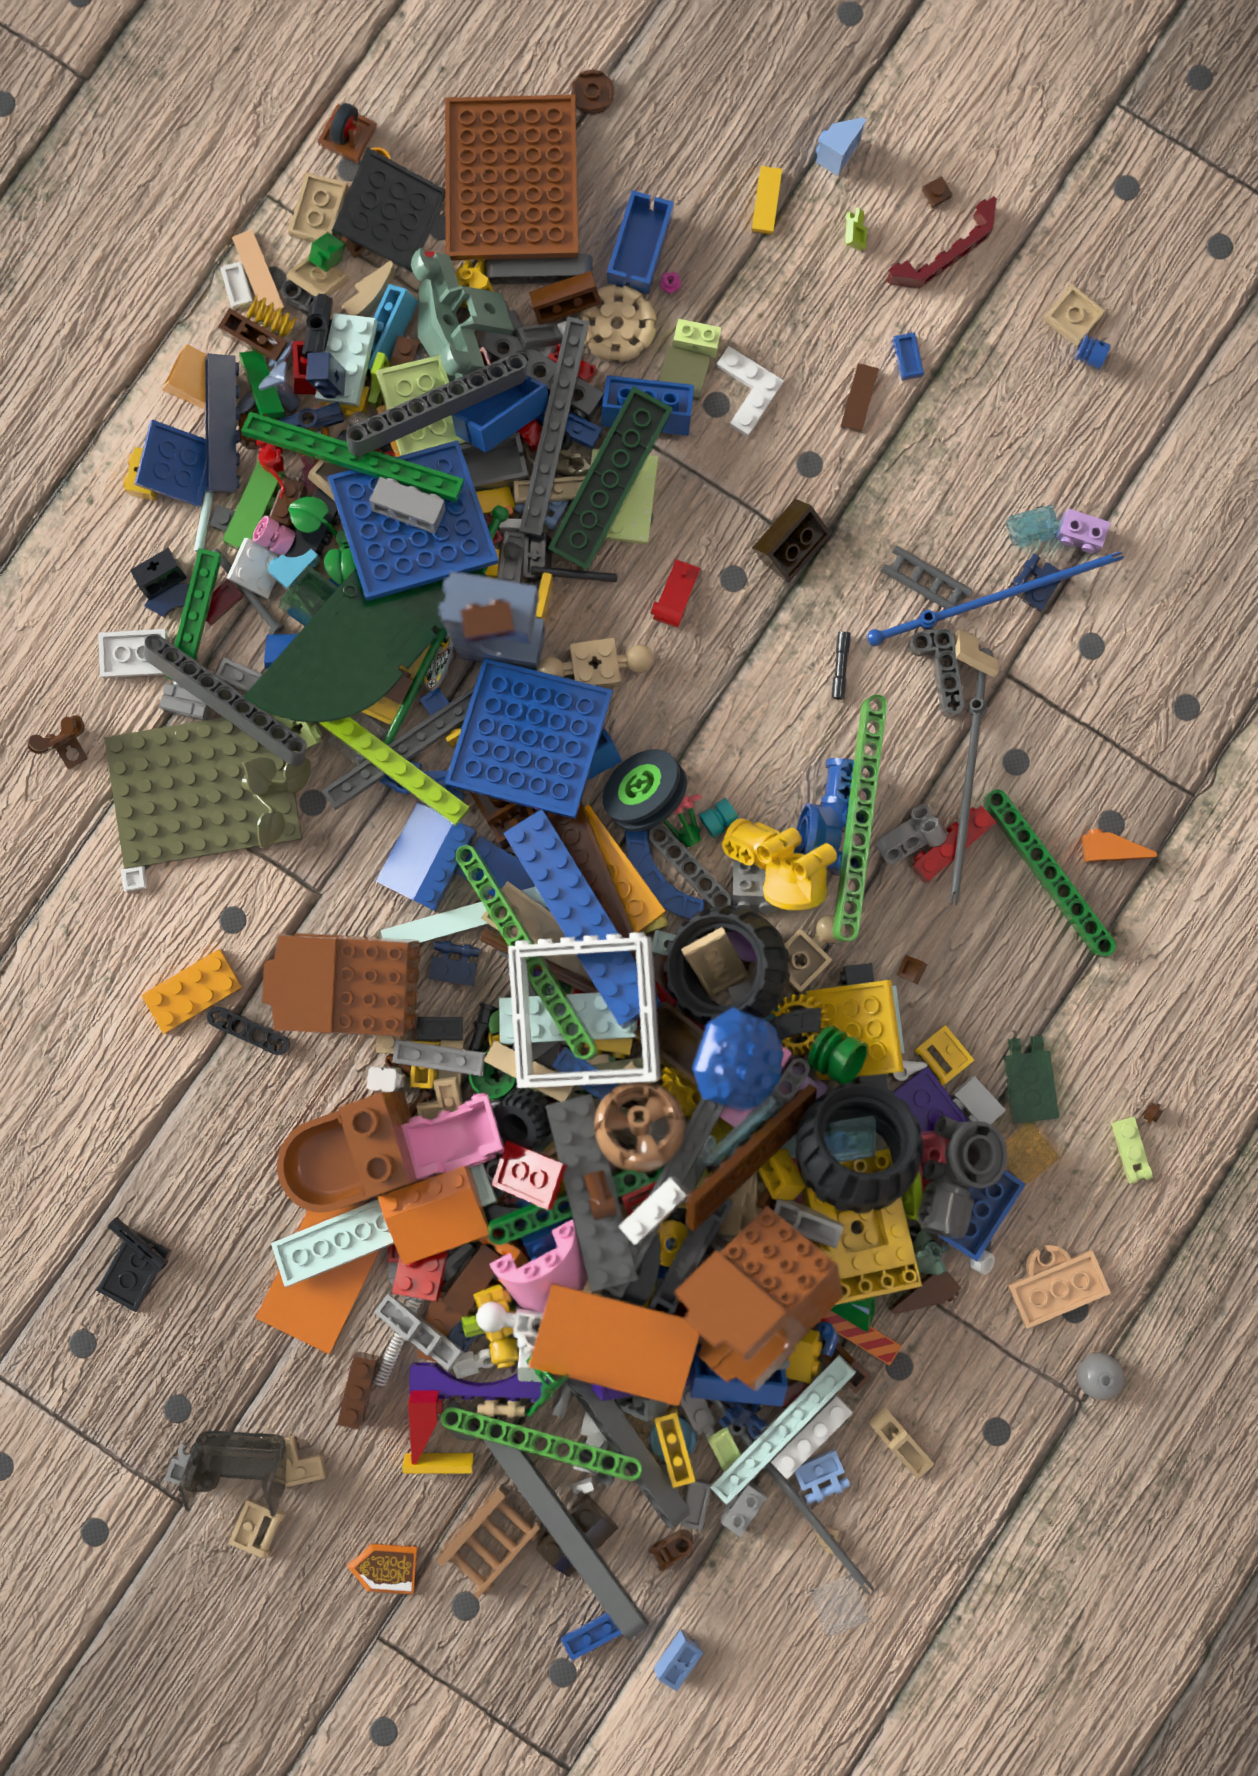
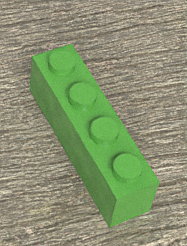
[223,460,287,551]

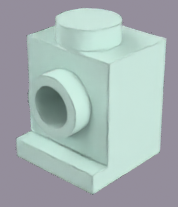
[652,930,676,955]

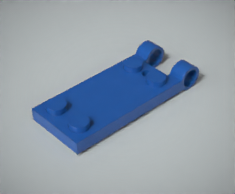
[456,836,535,897]

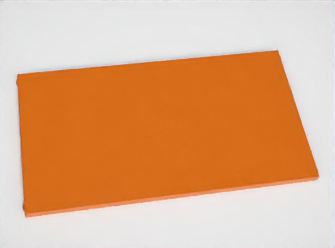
[256,1201,380,1354]
[529,1283,700,1406]

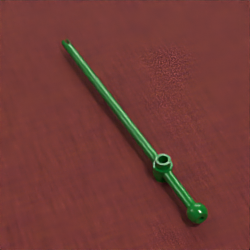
[383,505,509,746]

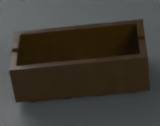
[633,1001,705,1097]

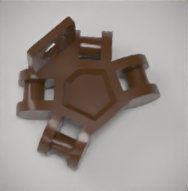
[27,715,87,769]

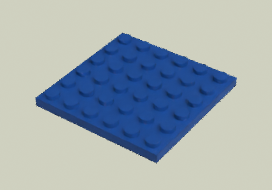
[327,440,499,601]
[445,658,613,819]

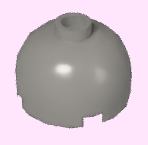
[1076,1352,1125,1401]

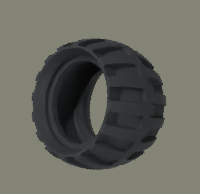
[664,906,790,1027]
[795,1082,923,1213]

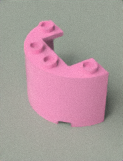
[402,1093,504,1179]
[490,1220,588,1313]

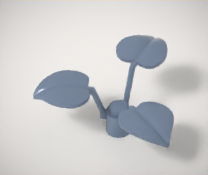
[236,340,301,415]

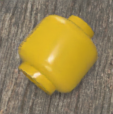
[489,1335,519,1369]

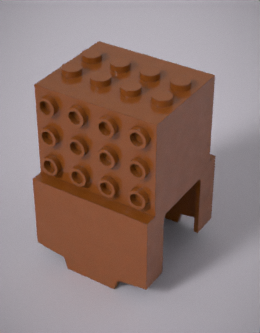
[262,933,420,1036]
[675,1206,843,1391]

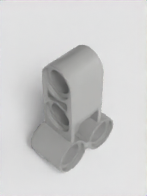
[876,804,947,864]

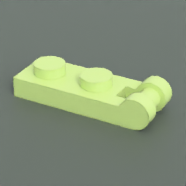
[1111,1116,1153,1184]

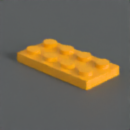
[141,949,243,1034]

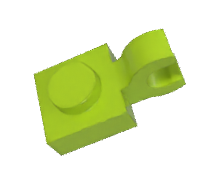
[846,208,867,251]

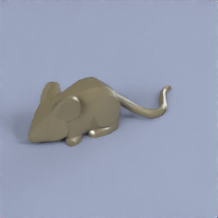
[521,441,591,477]

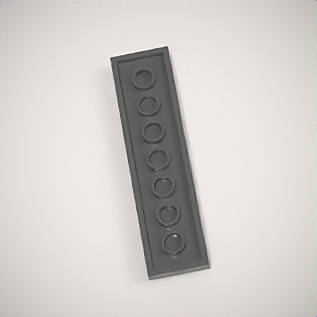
[546,1094,638,1292]

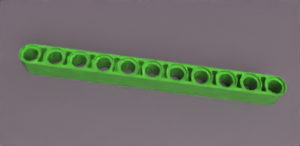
[833,694,887,942]
[456,845,598,1060]

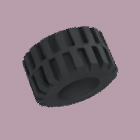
[493,1087,552,1150]

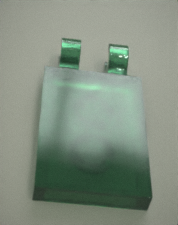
[1004,1035,1059,1124]

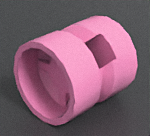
[252,516,295,556]

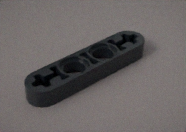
[207,1007,290,1055]

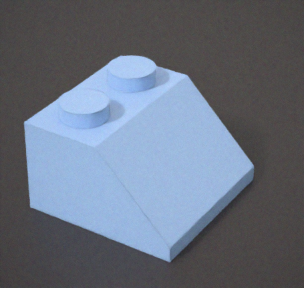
[816,117,866,176]

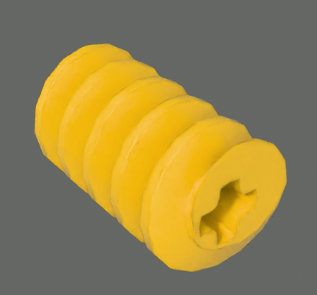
[247,294,297,338]

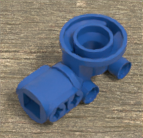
[794,758,864,876]

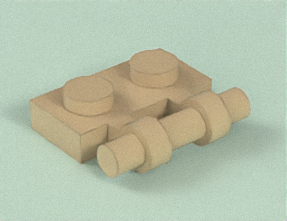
[477,1399,526,1418]

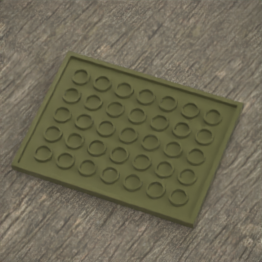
[104,711,303,869]

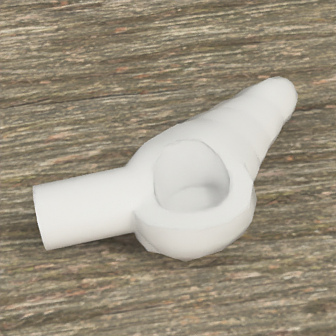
[893,1060,928,1081]

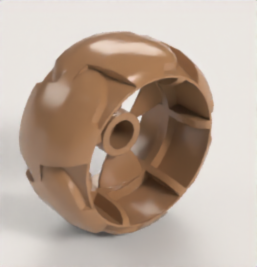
[594,1081,685,1172]

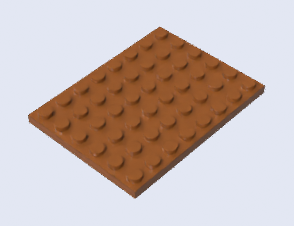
[445,94,579,260]

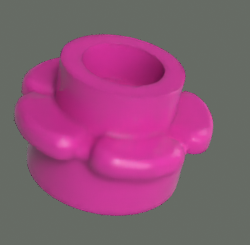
[660,272,681,294]

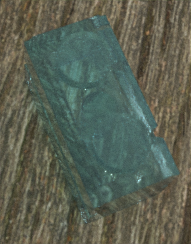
[1006,505,1059,548]

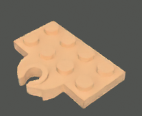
[1007,1244,1111,1329]

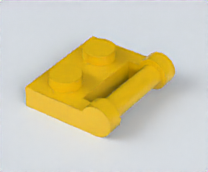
[913,1025,974,1086]

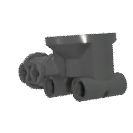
[918,1115,1007,1239]

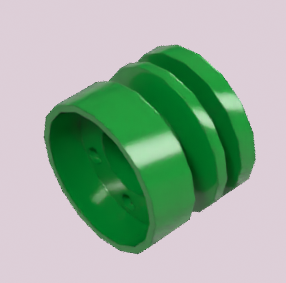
[808,1025,868,1085]
[469,1051,519,1100]

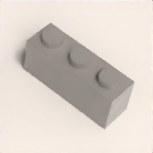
[369,477,445,534]

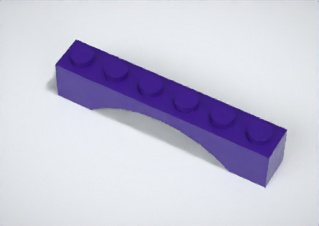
[409,1362,549,1402]

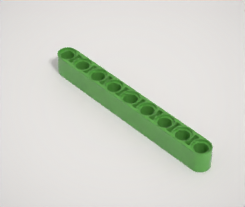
[441,1407,643,1482]

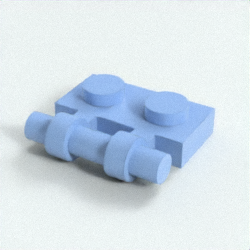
[795,1449,850,1505]

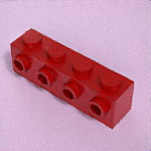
[910,806,996,883]

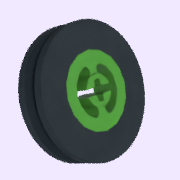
[602,749,687,832]

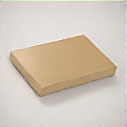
[288,172,349,242]

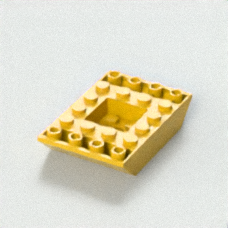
[801,1149,922,1305]

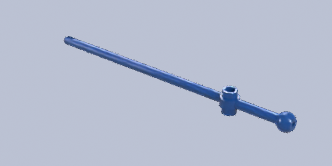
[867,552,1124,647]

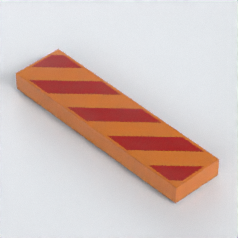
[819,1310,901,1366]

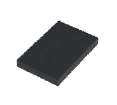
[96,1229,171,1312]

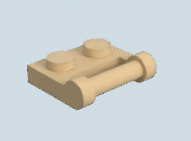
[228,1498,286,1559]

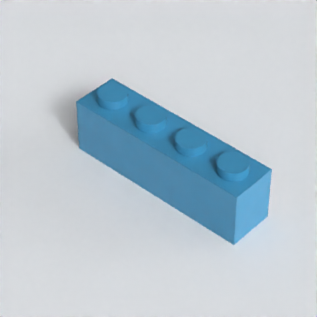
[366,284,418,377]

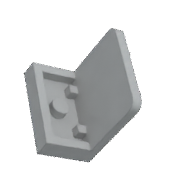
[732,860,777,913]

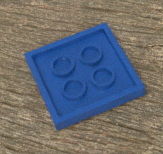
[134,419,206,507]

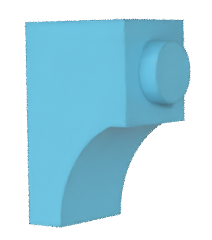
[267,549,321,591]

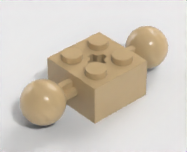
[537,638,654,688]
[784,914,845,993]

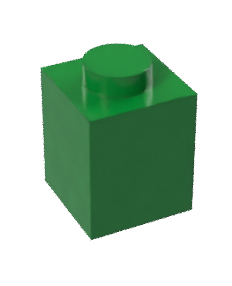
[308,232,345,272]

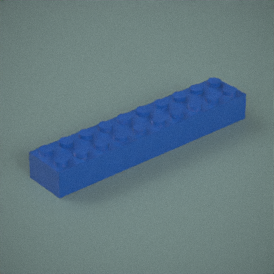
[503,809,663,1029]

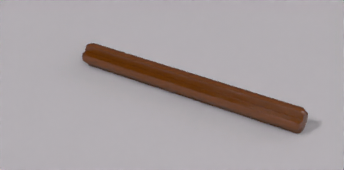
[480,929,599,993]

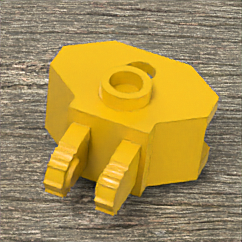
[456,260,494,308]

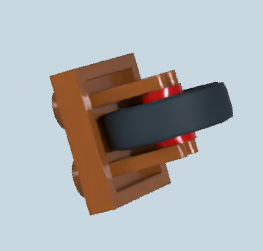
[318,103,377,164]

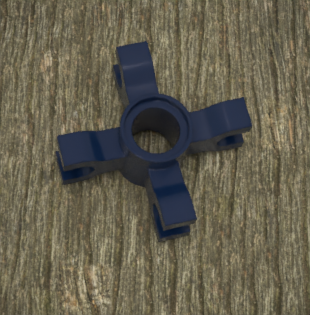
[719,1401,768,1439]

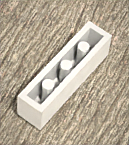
[770,1394,853,1479]

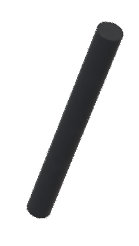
[530,566,618,582]

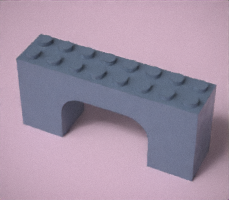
[439,571,546,671]

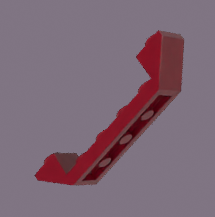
[887,196,997,289]

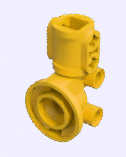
[722,818,837,910]

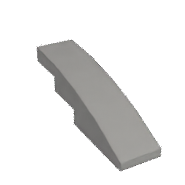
[374,1294,464,1370]

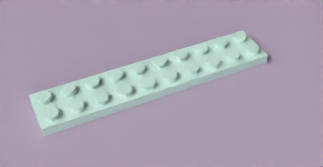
[271,1163,498,1287]

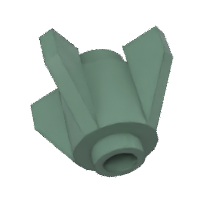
[913,1230,951,1275]

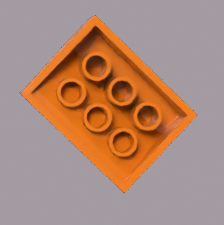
[378,1166,488,1265]

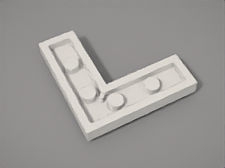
[716,346,784,437]

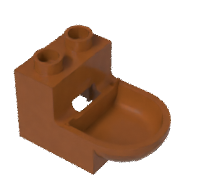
[277,1091,426,1212]

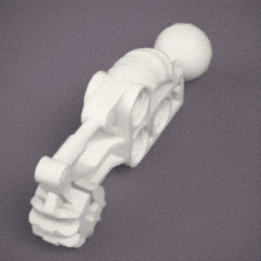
[477,1302,544,1355]

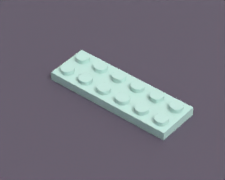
[499,993,638,1045]

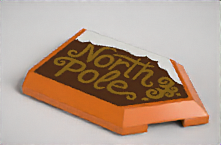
[347,1543,418,1595]

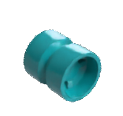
[698,798,739,839]

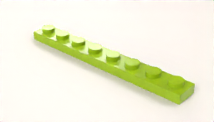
[318,717,470,826]

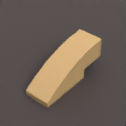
[342,260,396,317]
[868,1407,935,1480]

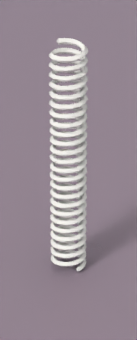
[373,1299,422,1386]

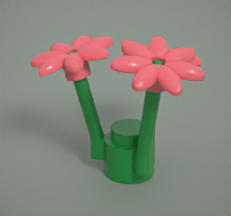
[663,794,703,847]

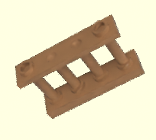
[436,1484,541,1599]

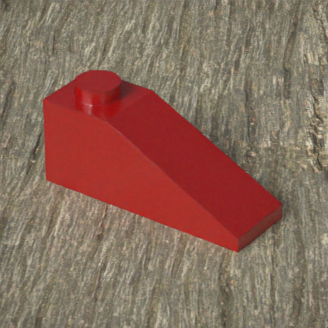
[408,1390,443,1464]

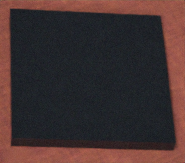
[331,147,445,273]

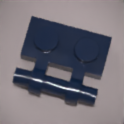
[1012,554,1061,612]
[429,940,480,986]

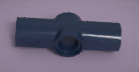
[276,402,344,433]

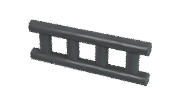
[881,545,973,616]

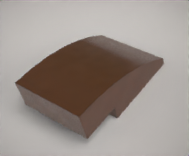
[470,792,534,850]

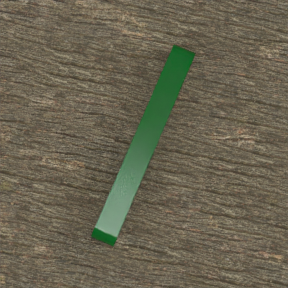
[983,789,1116,957]
[487,1164,666,1245]

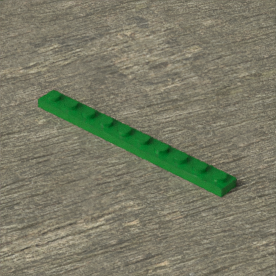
[241,412,464,502]

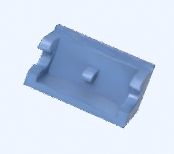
[654,1629,704,1692]

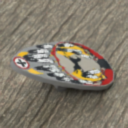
[424,626,454,691]

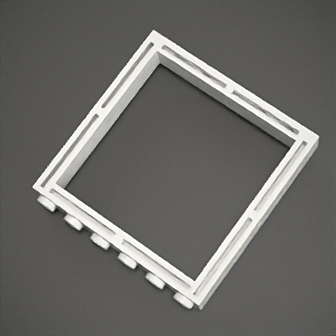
[508,933,661,1088]

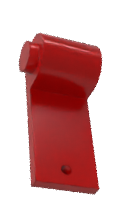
[650,559,700,628]

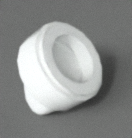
[970,1250,995,1275]

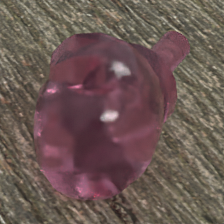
[300,456,319,492]

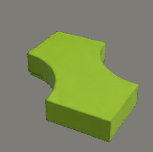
[368,352,390,410]

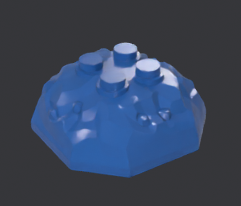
[693,1008,784,1112]

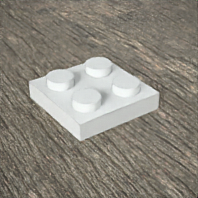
[227,538,280,599]

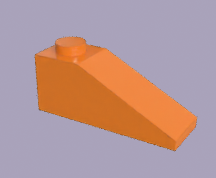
[1082,829,1157,862]

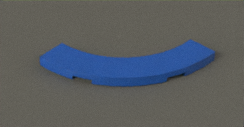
[626,830,705,920]

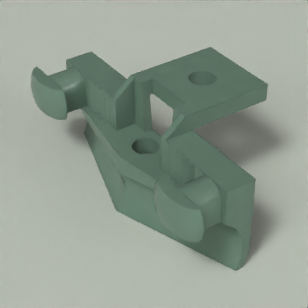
[411,248,514,382]

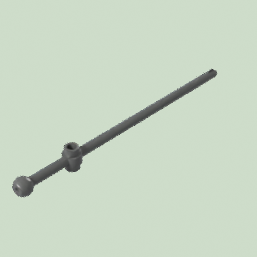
[949,648,994,905]
[711,1400,874,1595]

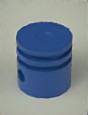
[1075,335,1111,370]

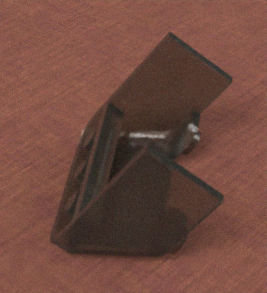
[178,1431,287,1517]

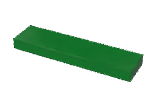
[239,351,284,419]

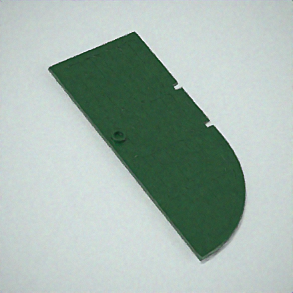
[244,568,488,723]

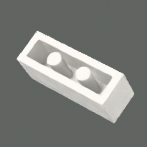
[619,1177,689,1245]

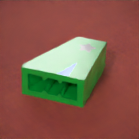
[830,1296,876,1332]

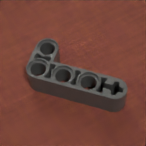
[909,629,964,718]

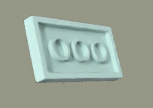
[315,313,378,407]

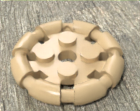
[578,285,657,362]

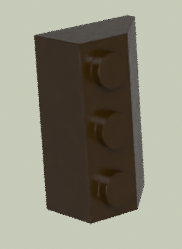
[752,499,832,583]
[536,1494,619,1577]

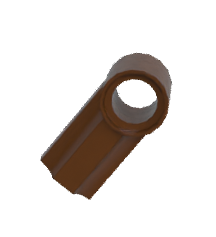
[584,1170,618,1221]

